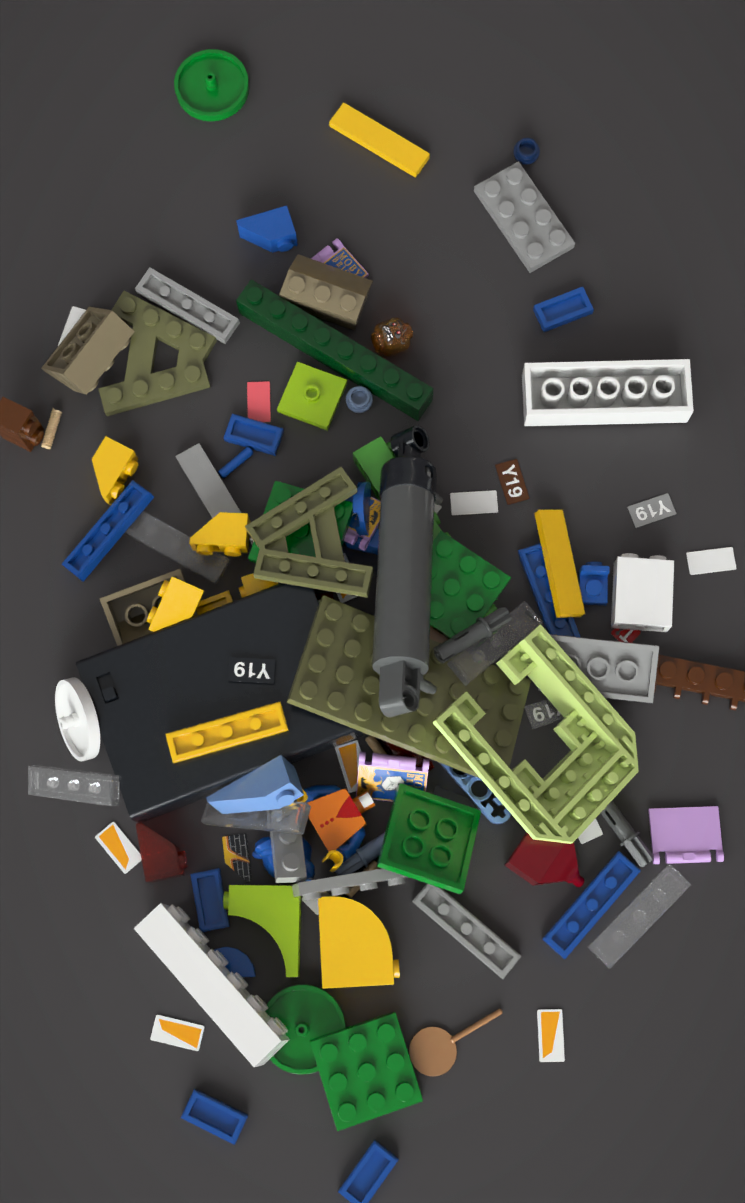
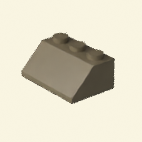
[280,254,373,331]
[41,307,135,395]
[100,569,198,646]

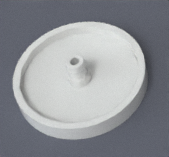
[55,677,100,762]

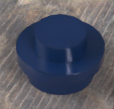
[513,138,540,164]

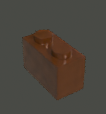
[0,397,44,452]

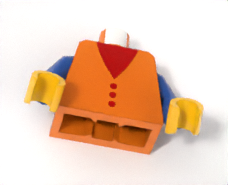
[290,785,375,872]

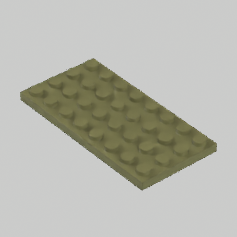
[287,595,531,779]

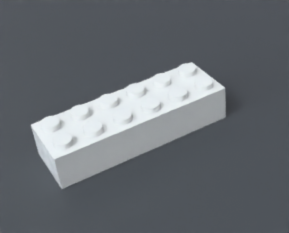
[522,359,694,426]
[134,903,290,1067]

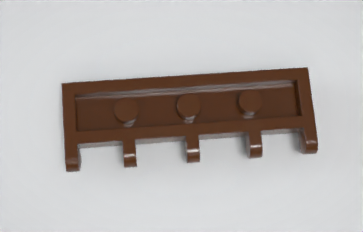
[654,654,745,711]

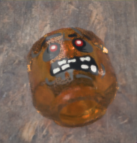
[371,317,413,357]

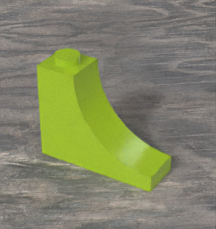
[223,885,301,977]

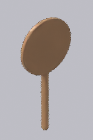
[409,1009,503,1076]

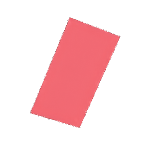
[247,381,271,422]

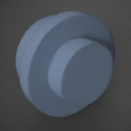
[346,386,373,413]

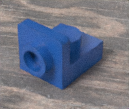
[578,562,610,605]

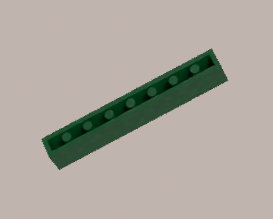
[236,279,434,421]

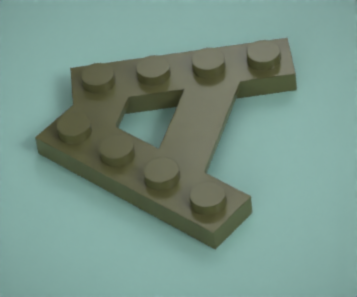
[98,291,217,416]
[245,467,374,598]

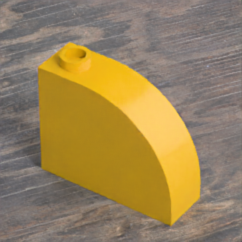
[318,897,400,989]

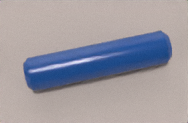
[218,447,253,479]

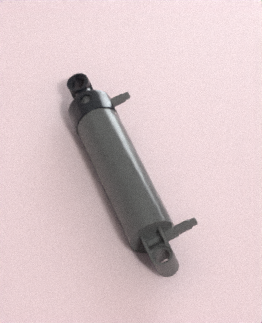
[372,425,443,718]

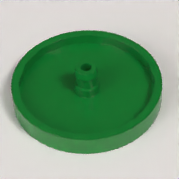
[174,49,249,121]
[265,984,346,1075]

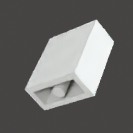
[611,553,674,632]

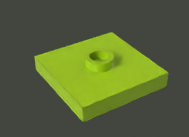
[277,362,347,431]

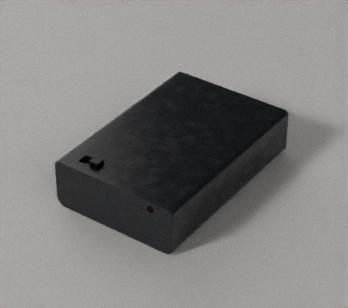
[76,583,367,824]

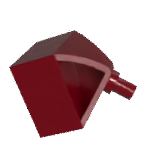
[504,832,585,887]

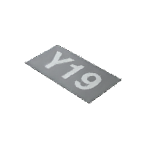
[627,493,677,528]

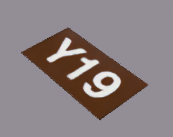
[495,459,530,505]

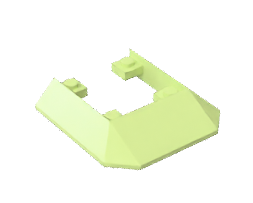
[433,624,639,844]

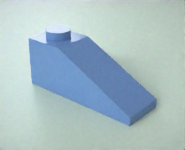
[206,755,304,814]

